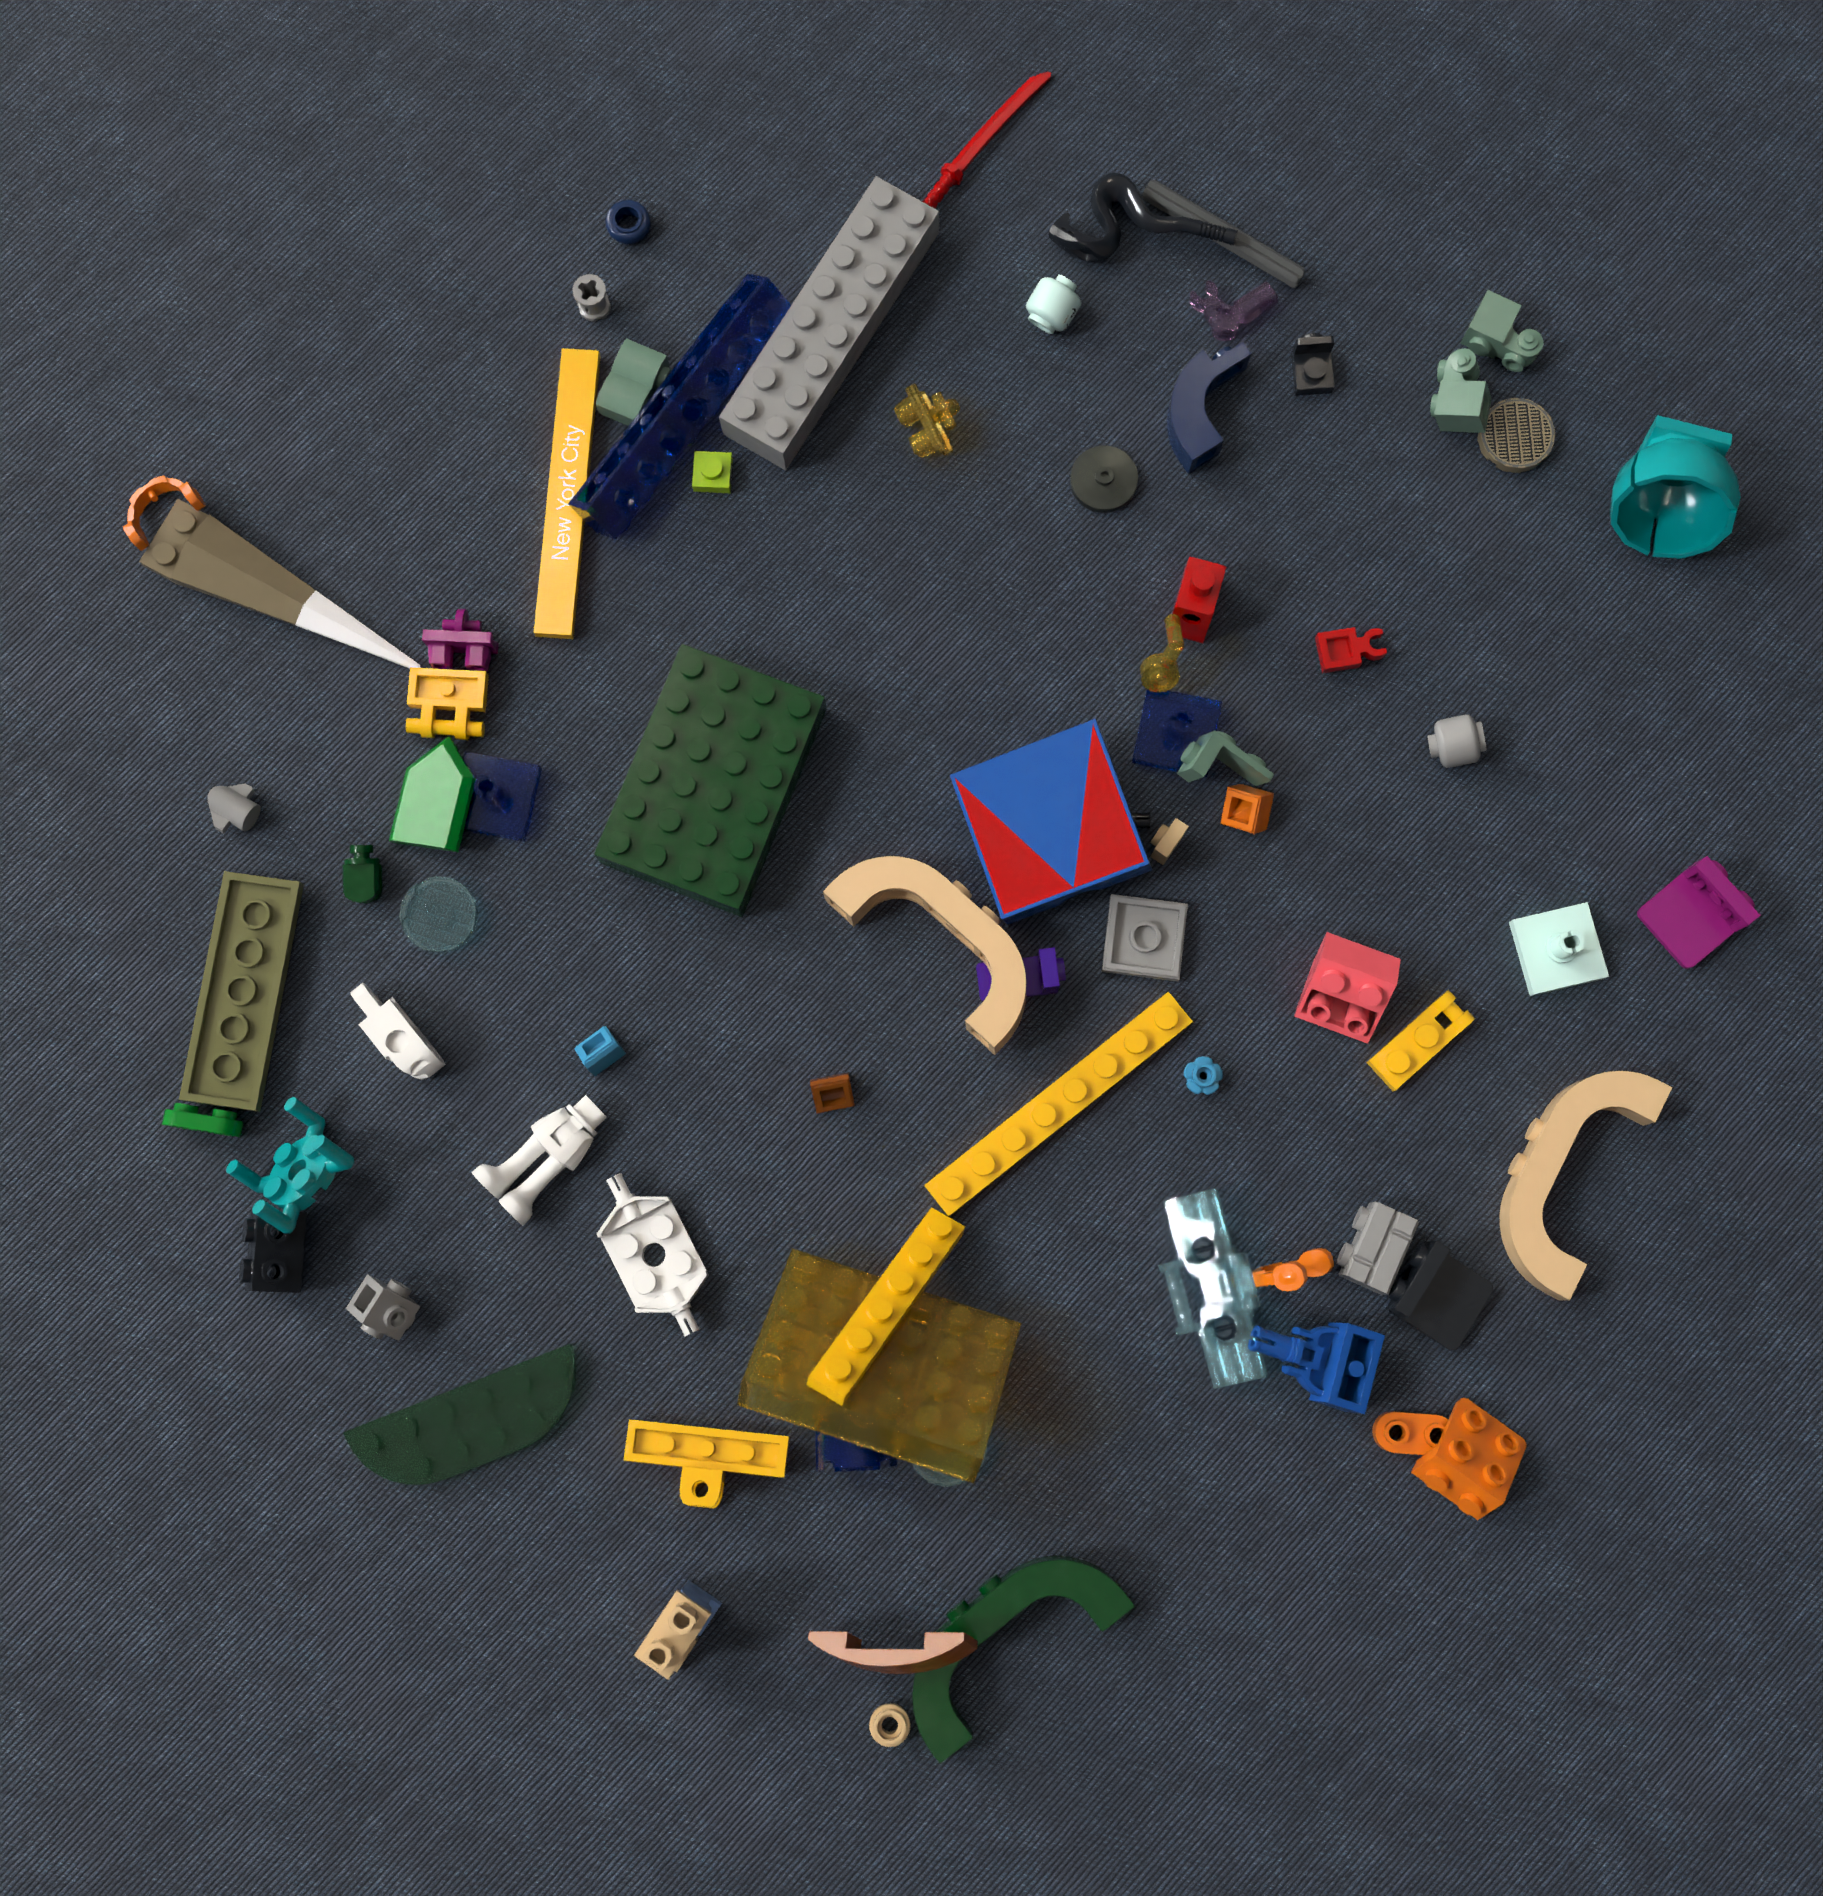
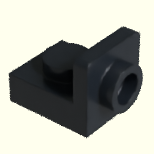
[1291,333,1335,396]

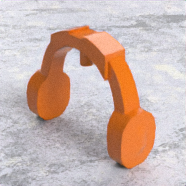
[123,475,206,551]
[1252,1248,1334,1291]

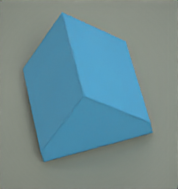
[574,1026,626,1076]

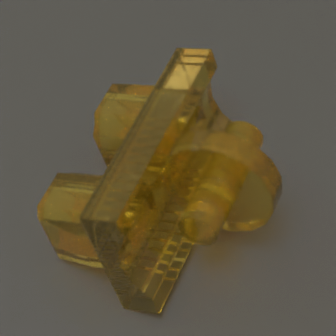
[893,383,960,458]

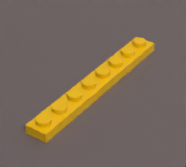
[924,992,1193,1217]

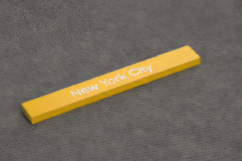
[534,348,601,639]

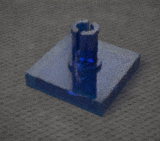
[1132,686,1222,778]
[463,752,542,842]

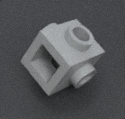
[346,1274,421,1341]

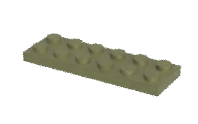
[179,871,304,1112]

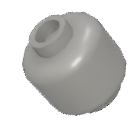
[1427,715,1487,768]

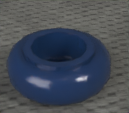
[605,200,651,245]

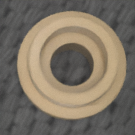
[869,1703,910,1747]

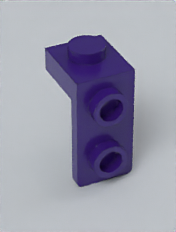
[976,947,1066,1002]

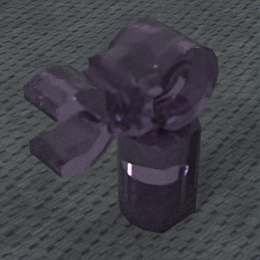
[1189,280,1278,341]

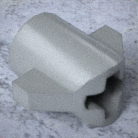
[207,783,261,834]

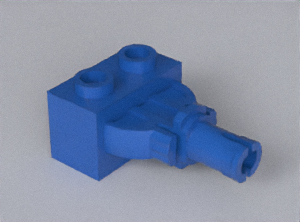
[1248,1322,1385,1415]

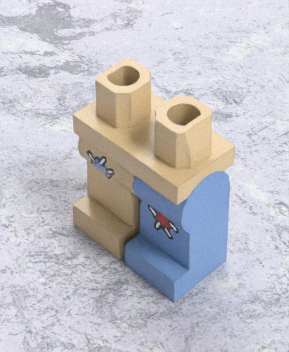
[634,1580,722,1680]

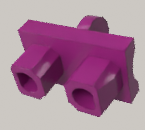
[422,609,499,672]

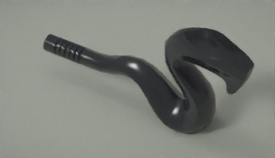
[1049,172,1238,262]

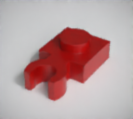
[1315,627,1387,674]

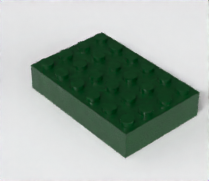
[594,644,827,918]

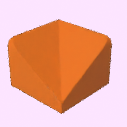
[1220,784,1274,834]

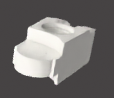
[350,983,446,1080]

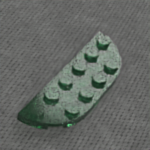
[343,1344,576,1485]

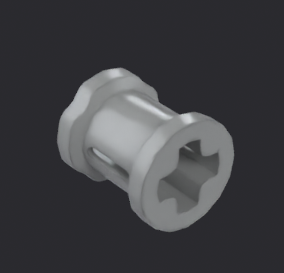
[572,274,611,322]

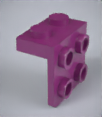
[1637,856,1761,969]

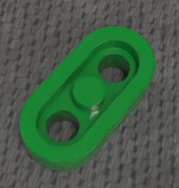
[162,1103,244,1138]

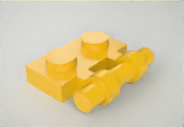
[406,667,489,740]

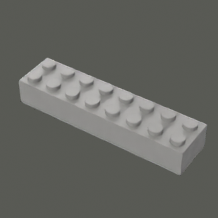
[719,176,939,470]

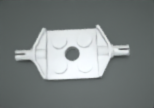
[597,1173,709,1337]

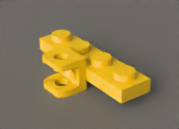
[624,1419,790,1509]

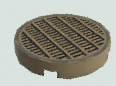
[1478,398,1555,473]

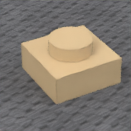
[1150,818,1189,865]

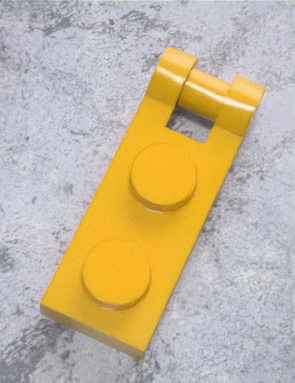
[1366,990,1475,1091]

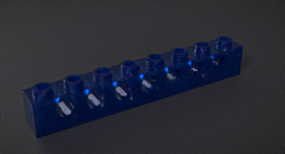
[568,274,791,540]

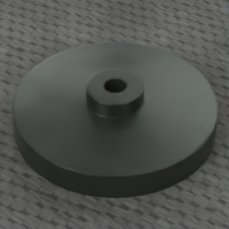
[1070,446,1138,513]

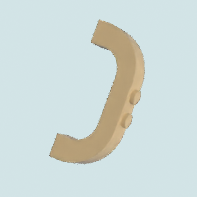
[823,856,1026,1055]
[1500,1071,1672,1300]

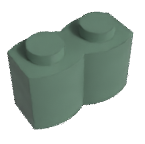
[596,338,672,431]

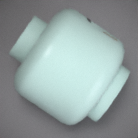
[1026,275,1081,334]

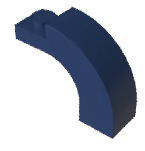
[1167,342,1252,474]

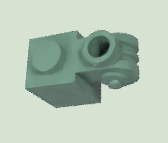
[1460,290,1544,372]
[1430,348,1492,433]

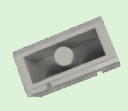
[1336,1201,1420,1295]

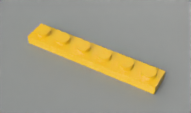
[806,1207,965,1406]

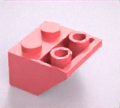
[1294,932,1401,1044]

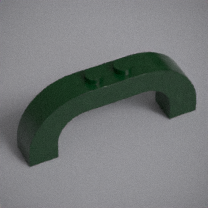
[913,1556,1135,1764]

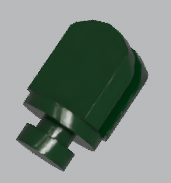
[342,845,382,904]

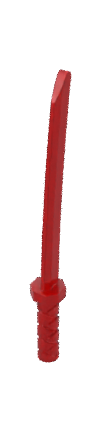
[922,72,1051,209]

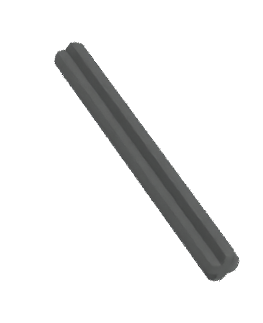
[1143,180,1305,288]

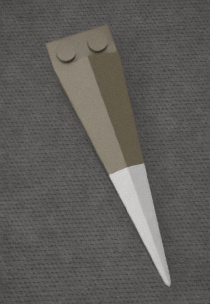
[139,499,421,669]

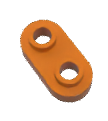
[1372,1411,1448,1455]

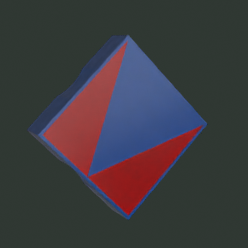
[950,719,1153,924]

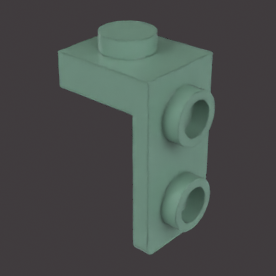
[1177,730,1274,786]

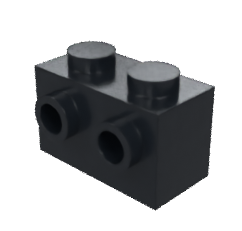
[239,1211,307,1293]

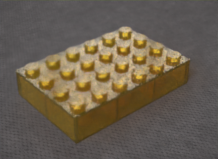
[737,1248,1021,1483]

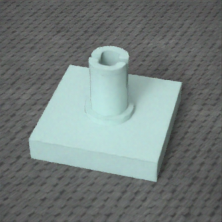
[1509,902,1609,996]

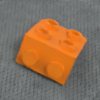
[1411,1398,1526,1520]

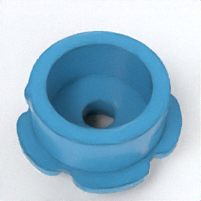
[1184,1056,1223,1095]

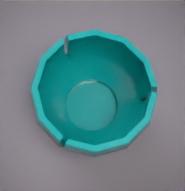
[1610,415,1741,559]

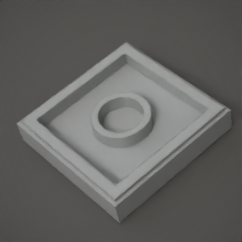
[1101,894,1188,982]

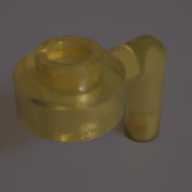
[1140,614,1184,692]

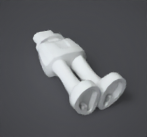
[471,1095,607,1226]

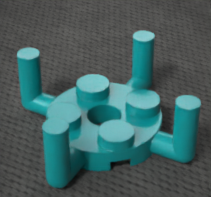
[226,1097,354,1234]

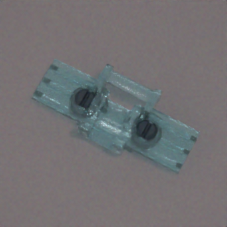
[1158,1188,1268,1389]

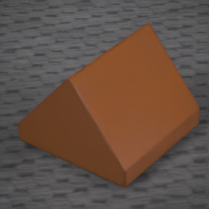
[810,1072,855,1113]

